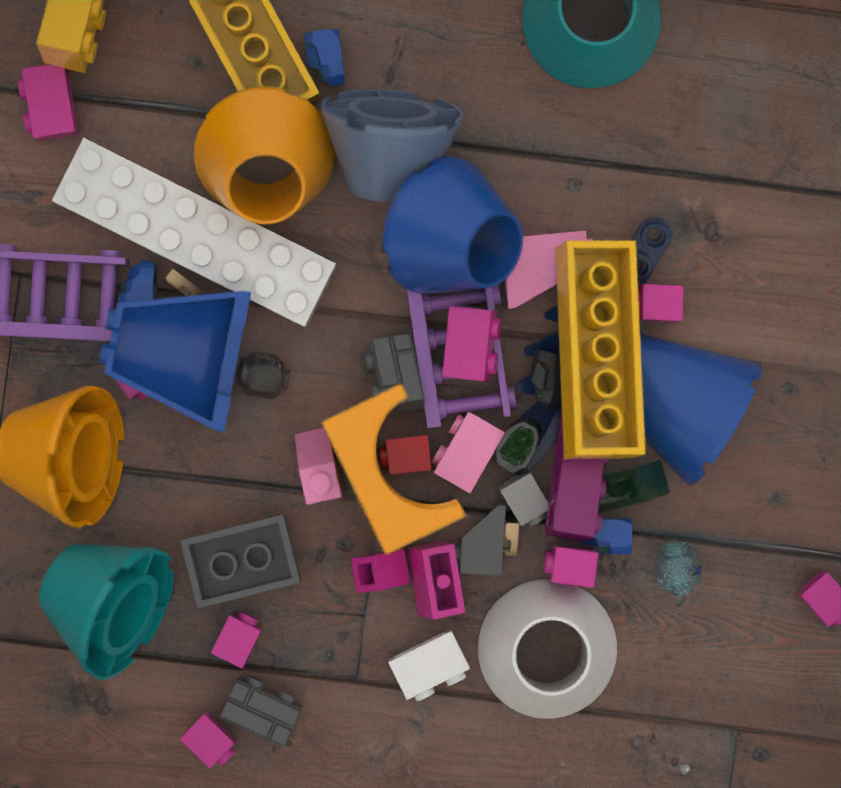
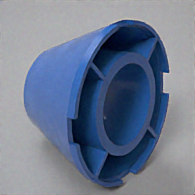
[383,156,523,294]

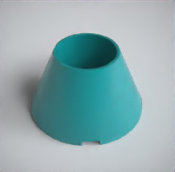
[522,0,661,89]
[39,543,174,680]

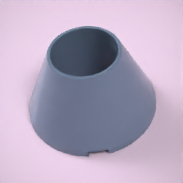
[321,89,463,202]

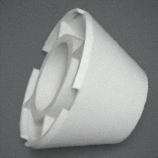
[478,579,617,719]

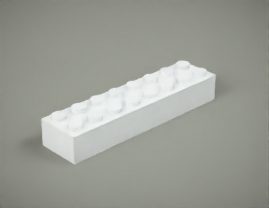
[52,138,337,328]

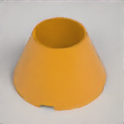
[194,87,335,224]
[0,386,125,528]

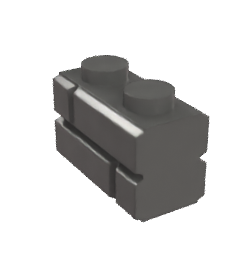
[363,334,425,416]
[220,675,302,747]

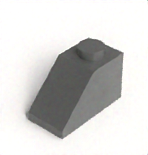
[454,504,506,576]

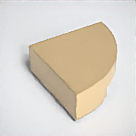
[166,269,203,296]
[503,521,519,557]

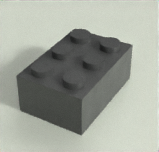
[180,513,302,609]

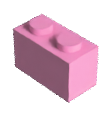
[431,412,505,493]

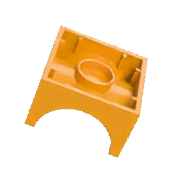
[322,384,465,554]

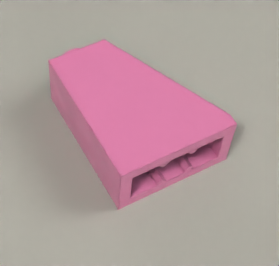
[505,231,593,310]
[294,428,344,505]

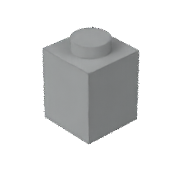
[497,468,549,526]

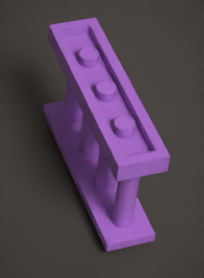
[0,244,129,342]
[407,285,516,428]

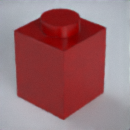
[380,435,432,475]

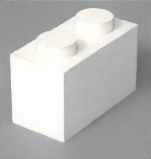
[388,628,470,702]

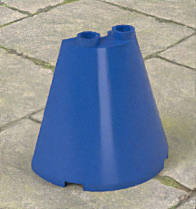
[99,291,251,432]
[640,334,762,485]

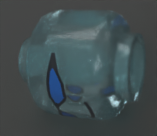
[654,541,702,596]

